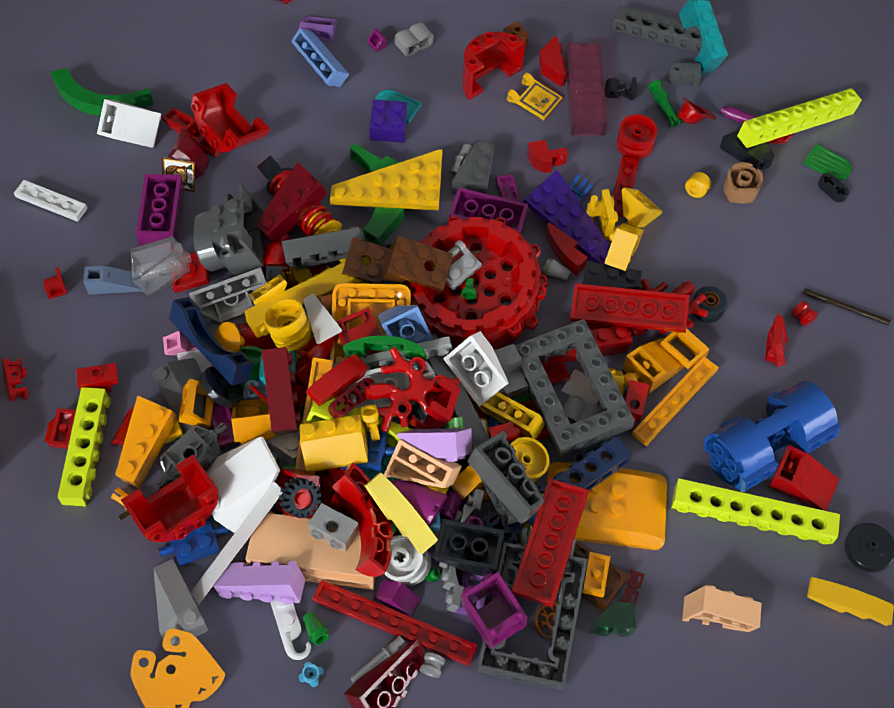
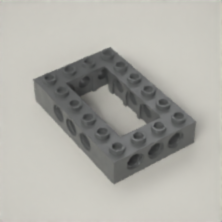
[515,319,635,458]

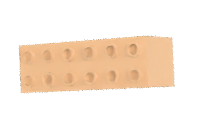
[246,511,376,591]

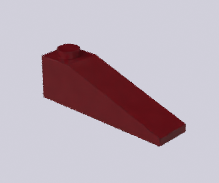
[344,639,425,708]

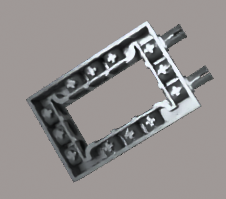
[478,528,588,691]

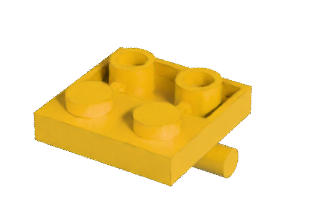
[586,189,618,240]

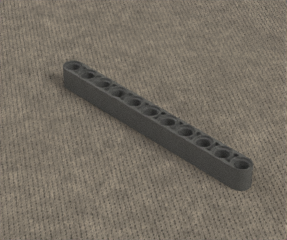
[424,334,519,526]

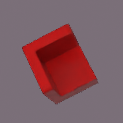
[43,267,67,299]

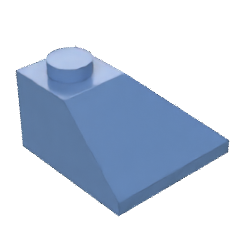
[378,305,433,344]

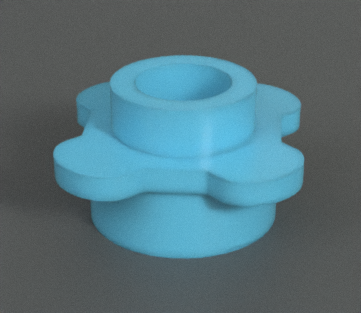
[298,662,324,687]

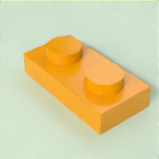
[582,552,610,598]

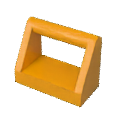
[660,328,709,370]
[178,379,214,429]

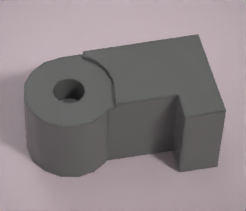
[668,63,701,86]

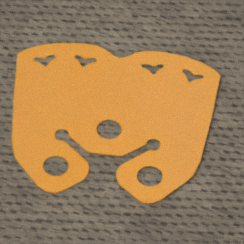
[131,629,225,708]

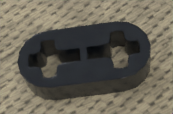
[818,173,849,202]

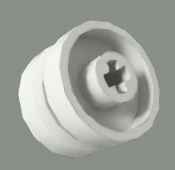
[384,535,431,586]

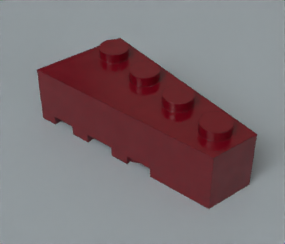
[256,162,328,242]
[261,347,301,435]

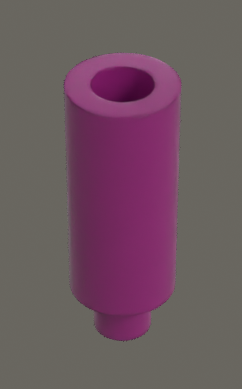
[720,106,756,124]

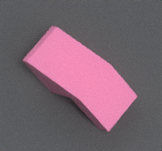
[163,331,198,356]

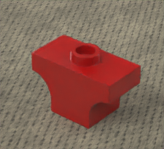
[76,363,119,393]

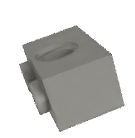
[308,503,359,551]

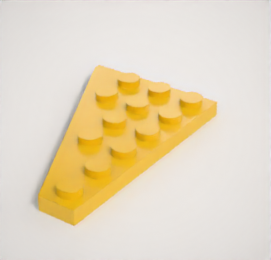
[330,149,442,210]

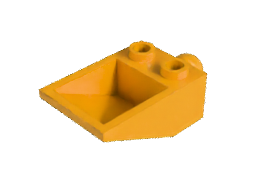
[622,338,685,394]

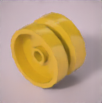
[510,437,549,484]

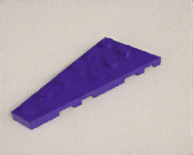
[523,170,610,264]

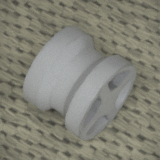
[420,652,446,678]

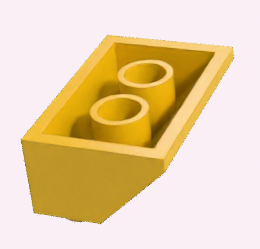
[300,414,368,473]

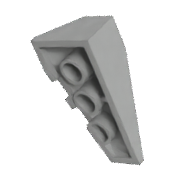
[153,558,208,646]

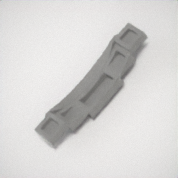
[439,489,484,612]

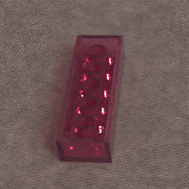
[565,43,608,136]

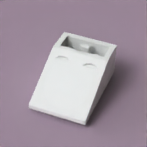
[97,99,161,148]

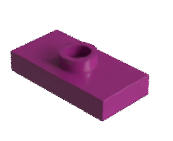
[495,174,522,202]

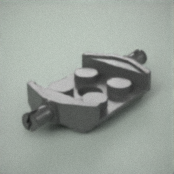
[155,422,227,489]

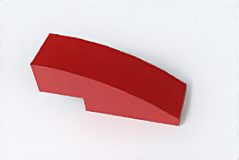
[546,222,588,276]
[295,335,336,386]
[306,354,368,406]

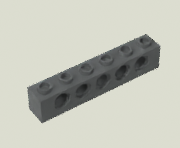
[612,5,702,53]

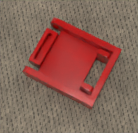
[335,307,382,358]

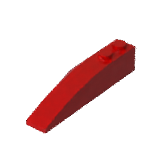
[541,323,632,366]

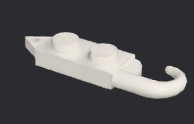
[270,601,311,660]

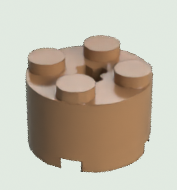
[723,162,763,204]

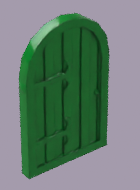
[803,144,852,180]

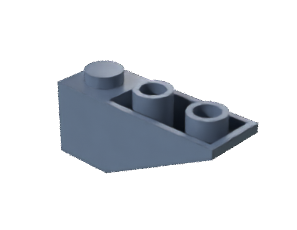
[84,266,146,295]

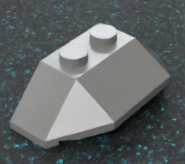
[189,267,266,322]

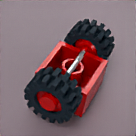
[273,468,321,518]

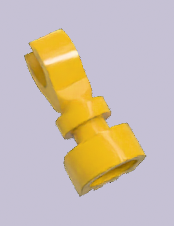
[361,404,380,441]

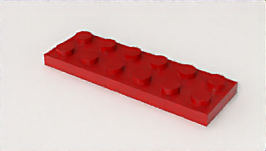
[570,283,690,333]
[511,478,589,607]

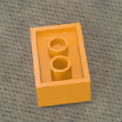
[231,398,275,444]

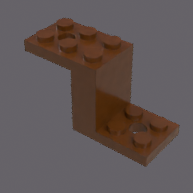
[342,236,453,292]

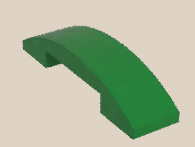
[343,336,427,360]

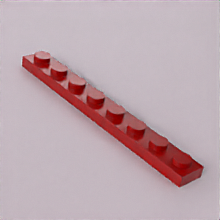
[312,580,478,667]

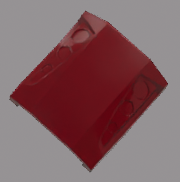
[168,128,209,179]

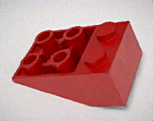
[769,445,839,511]

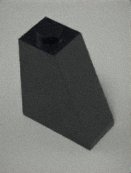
[720,130,775,170]

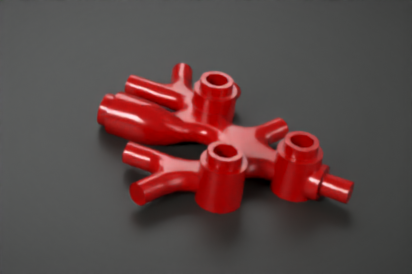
[627,279,709,336]
[364,347,459,432]

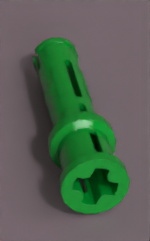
[648,80,681,127]

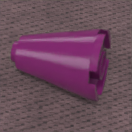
[392,479,448,528]

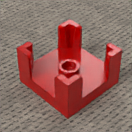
[409,376,461,429]

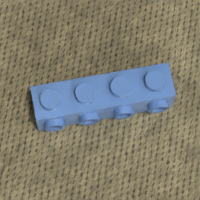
[291,28,349,88]

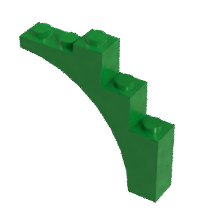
[350,143,404,246]

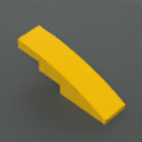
[807,577,894,626]

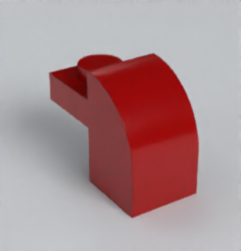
[527,140,568,173]

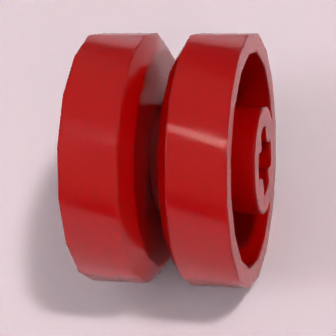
[616,114,658,159]

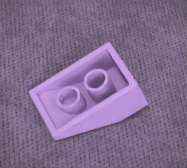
[397,428,473,462]

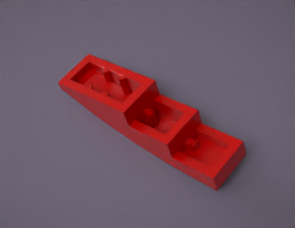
[161,107,222,158]

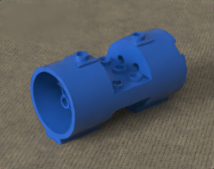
[703,381,841,493]

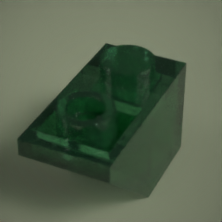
[590,602,636,637]

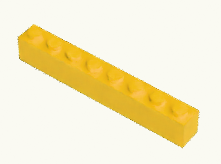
[244,257,371,338]

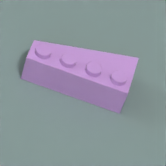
[214,561,305,604]

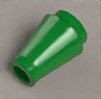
[303,612,329,645]

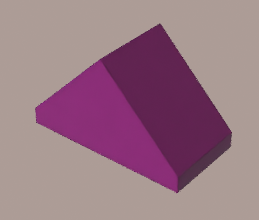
[373,580,421,617]

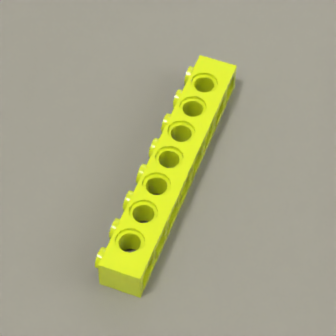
[737,88,862,148]
[671,478,840,545]

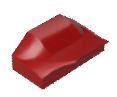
[44,408,76,449]

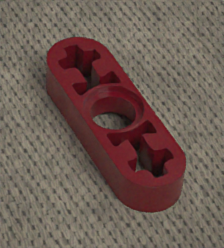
[328,378,375,418]

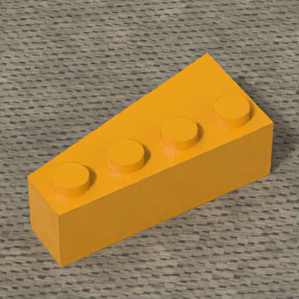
[115,395,178,489]

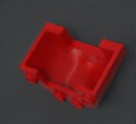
[462,32,525,100]
[191,83,270,152]
[121,455,219,542]

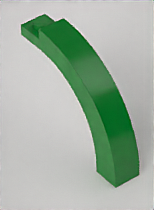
[50,67,154,117]

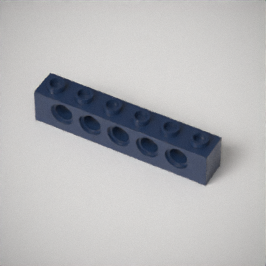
[527,437,632,527]

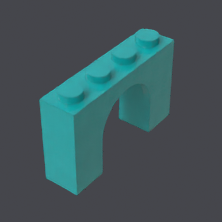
[679,0,728,74]

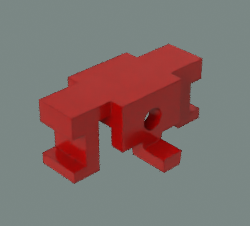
[2,358,28,401]

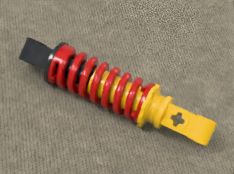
[257,155,346,263]

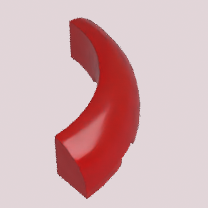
[332,462,393,577]

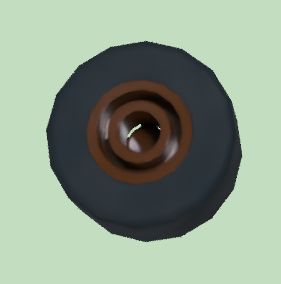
[693,286,727,323]

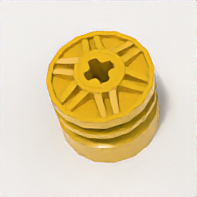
[263,298,313,351]

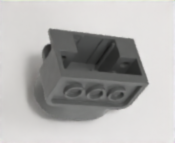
[193,185,264,276]

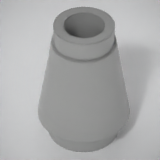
[542,258,571,281]

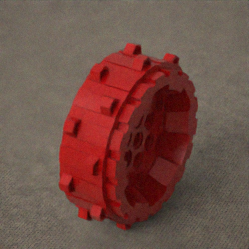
[402,216,547,355]

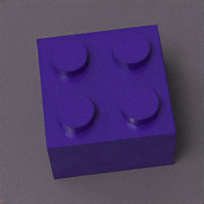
[369,99,408,143]

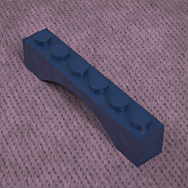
[169,297,253,385]

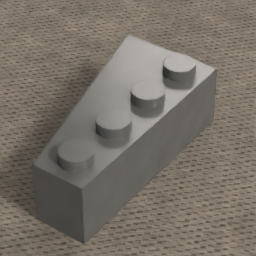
[282,226,365,271]
[467,431,545,524]

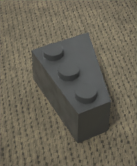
[452,141,495,194]

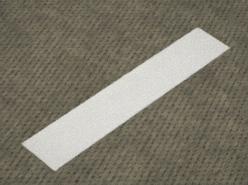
[190,481,283,605]

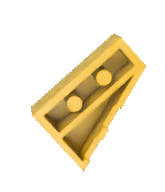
[605,223,644,271]

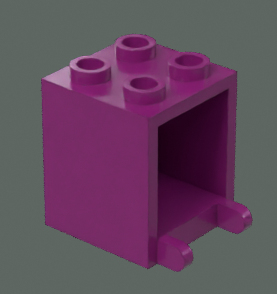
[461,572,527,649]

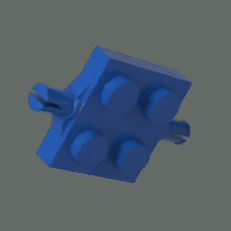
[341,432,396,471]
[158,519,229,566]

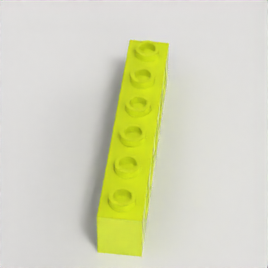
[57,387,111,506]

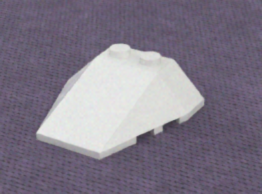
[205,437,280,533]

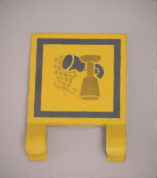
[506,73,563,121]

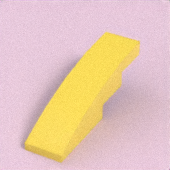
[365,473,438,554]

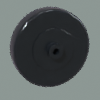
[199,366,244,408]
[844,523,894,572]

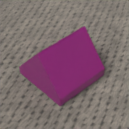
[367,28,388,52]

